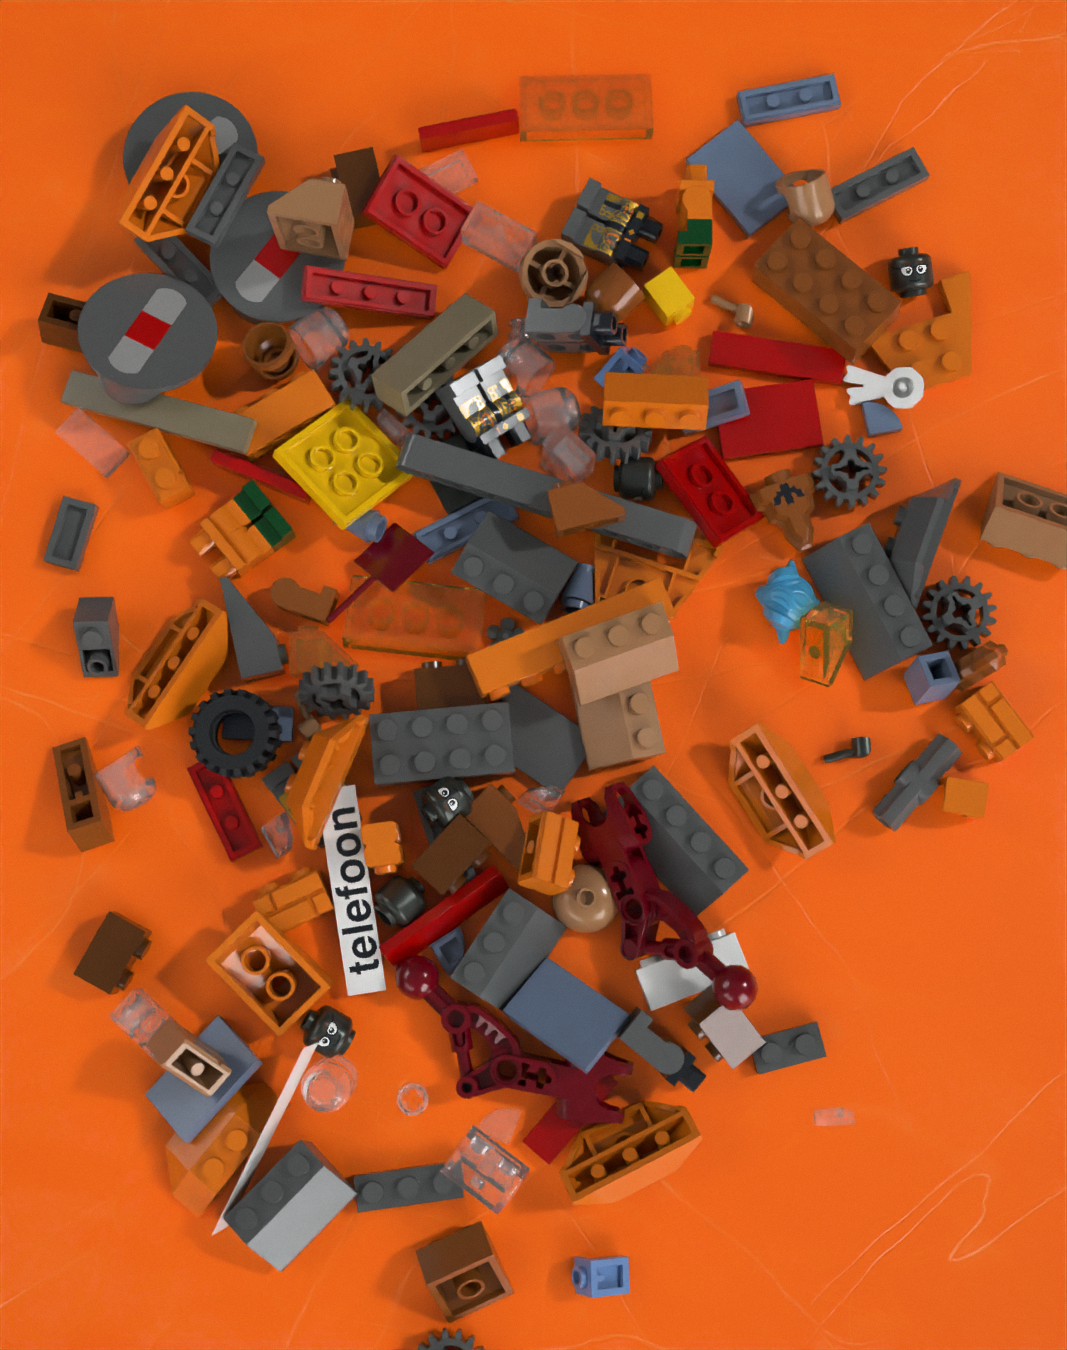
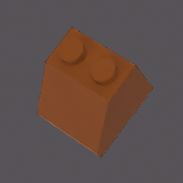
[416,1221,514,1323]

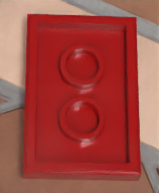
[360,154,479,269]
[717,379,824,461]
[655,435,765,549]

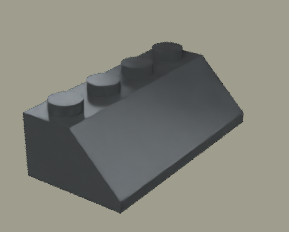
[802,523,933,681]
[603,765,749,916]

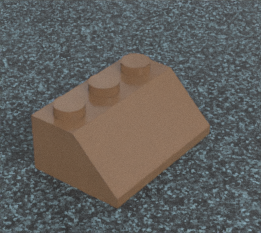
[267,177,355,261]
[980,472,1067,569]
[556,601,679,706]
[568,674,666,771]

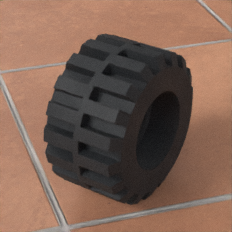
[188,689,283,779]

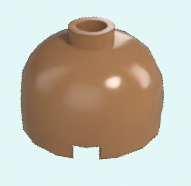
[519,239,588,308]
[552,864,618,933]

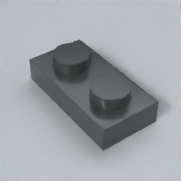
[752,1021,827,1075]

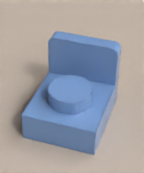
[593,346,651,388]
[571,1255,630,1298]

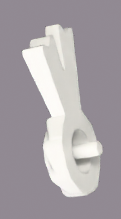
[843,365,924,409]

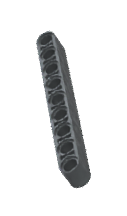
[395,433,698,559]

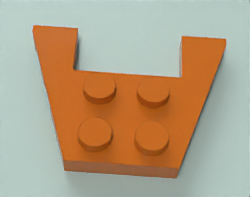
[870,271,972,391]
[594,532,723,612]

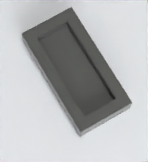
[43,496,99,572]

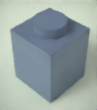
[903,651,961,705]

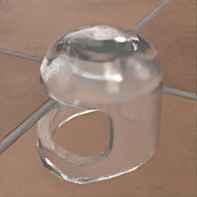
[288,306,350,372]
[496,336,556,403]
[524,387,581,446]
[94,745,156,812]
[300,1054,359,1113]

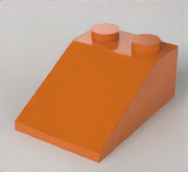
[205,910,334,1037]

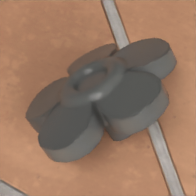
[486,618,525,646]

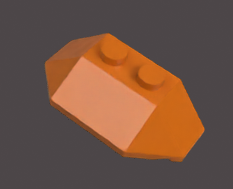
[117,105,220,242]
[124,598,228,730]
[284,714,369,851]
[728,722,836,860]
[165,1082,291,1217]
[559,1100,703,1206]

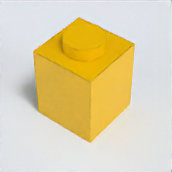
[643,266,695,327]

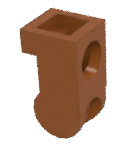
[270,577,340,627]

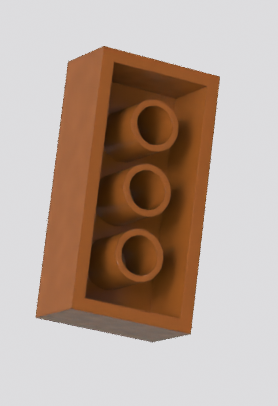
[752,218,902,365]

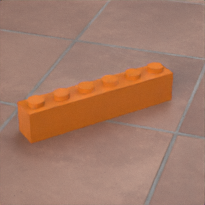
[465,577,677,701]

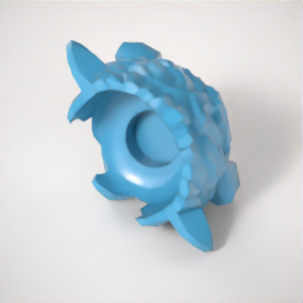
[755,560,821,644]

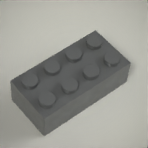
[369,702,516,787]

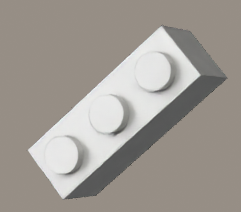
[634,928,749,1011]

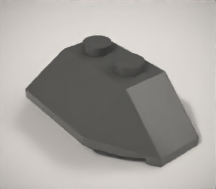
[883,478,962,609]

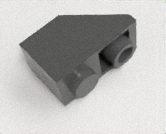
[73,597,119,677]

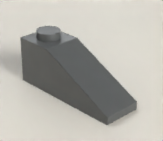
[220,577,290,683]

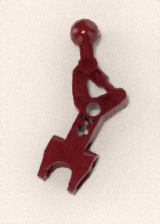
[571,781,758,1010]
[395,955,634,1124]

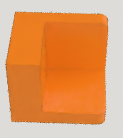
[940,776,989,820]

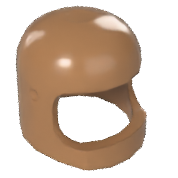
[775,169,835,227]

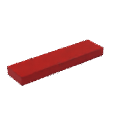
[300,265,437,320]
[708,330,846,386]
[379,865,510,969]

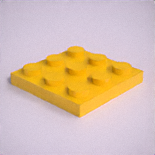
[272,399,414,530]

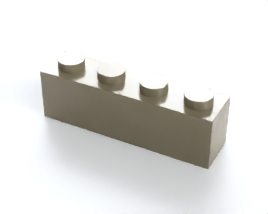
[371,293,499,416]

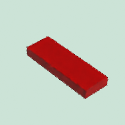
[418,108,519,152]
[210,449,311,505]
[187,762,264,862]
[522,1075,618,1165]

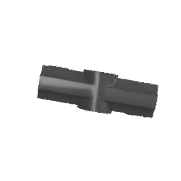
[871,733,962,832]

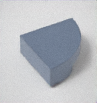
[861,402,903,438]
[430,927,465,975]

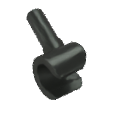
[823,737,871,764]

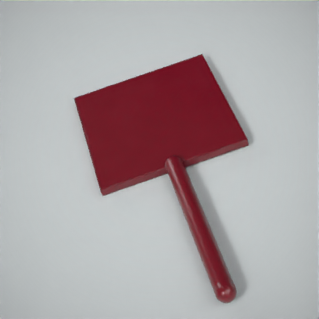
[326,523,434,623]

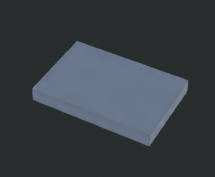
[686,120,794,238]
[503,957,631,1074]
[145,1015,263,1143]

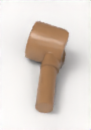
[710,295,754,328]
[294,691,322,741]

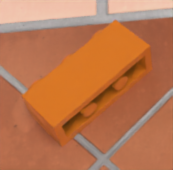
[233,369,336,463]
[602,372,709,430]

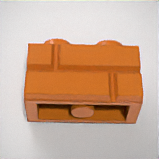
[127,428,195,510]
[954,681,1034,763]
[517,811,580,895]
[360,821,405,876]
[252,867,335,933]

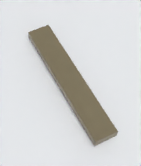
[61,370,257,455]

